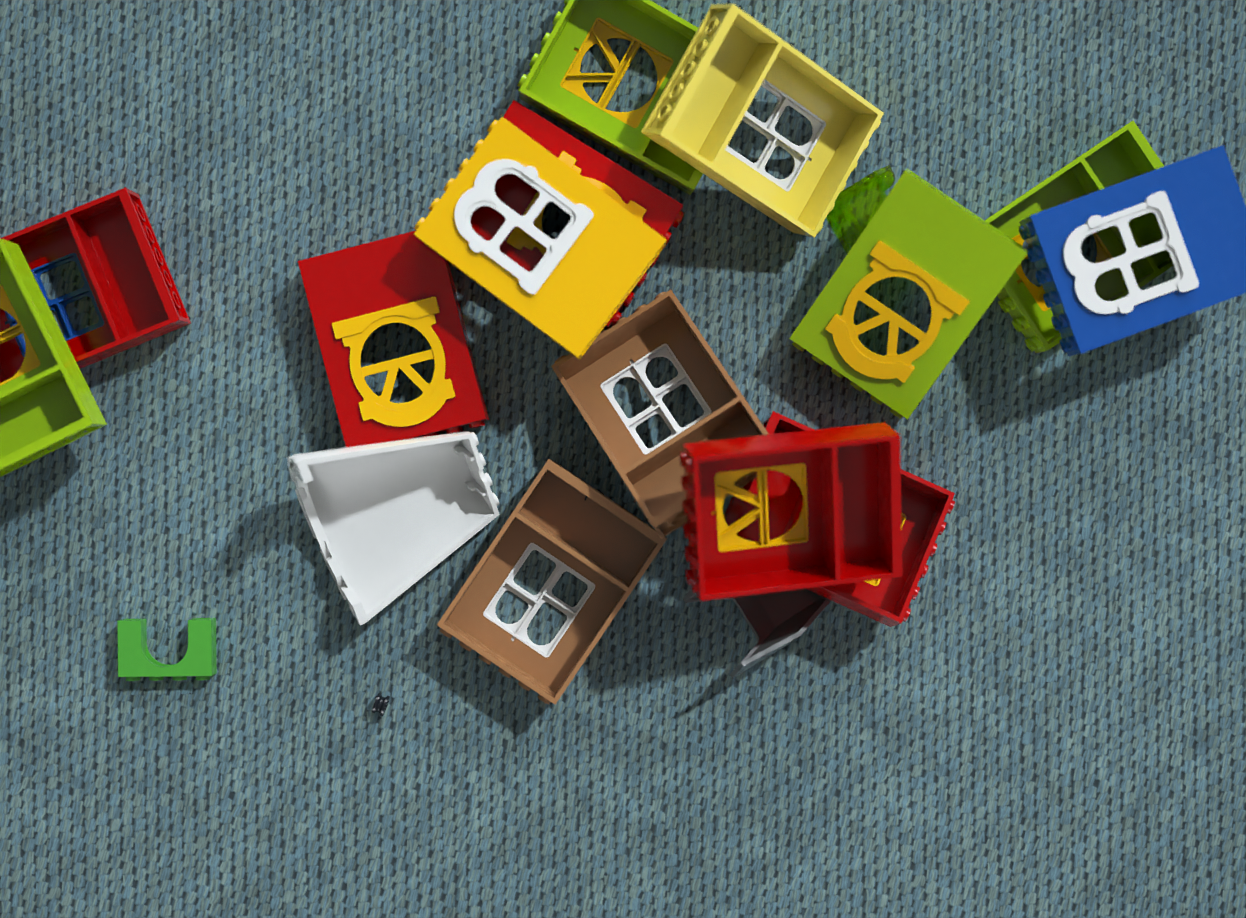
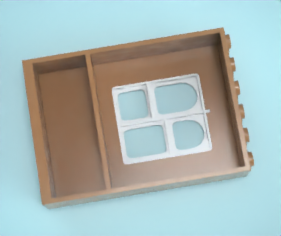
[551,290,769,539]
[437,459,667,705]

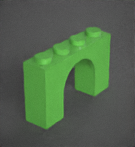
[117,618,217,681]

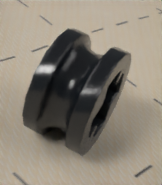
[372,693,390,716]

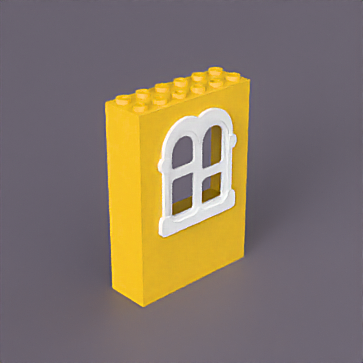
[414,117,667,360]

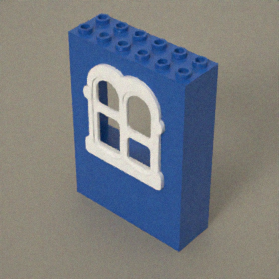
[1019,145,1246,356]

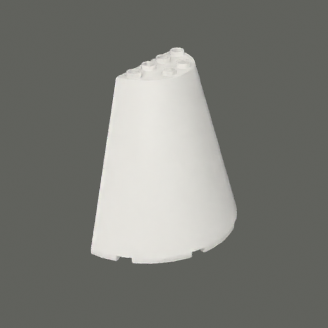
[287,431,500,625]

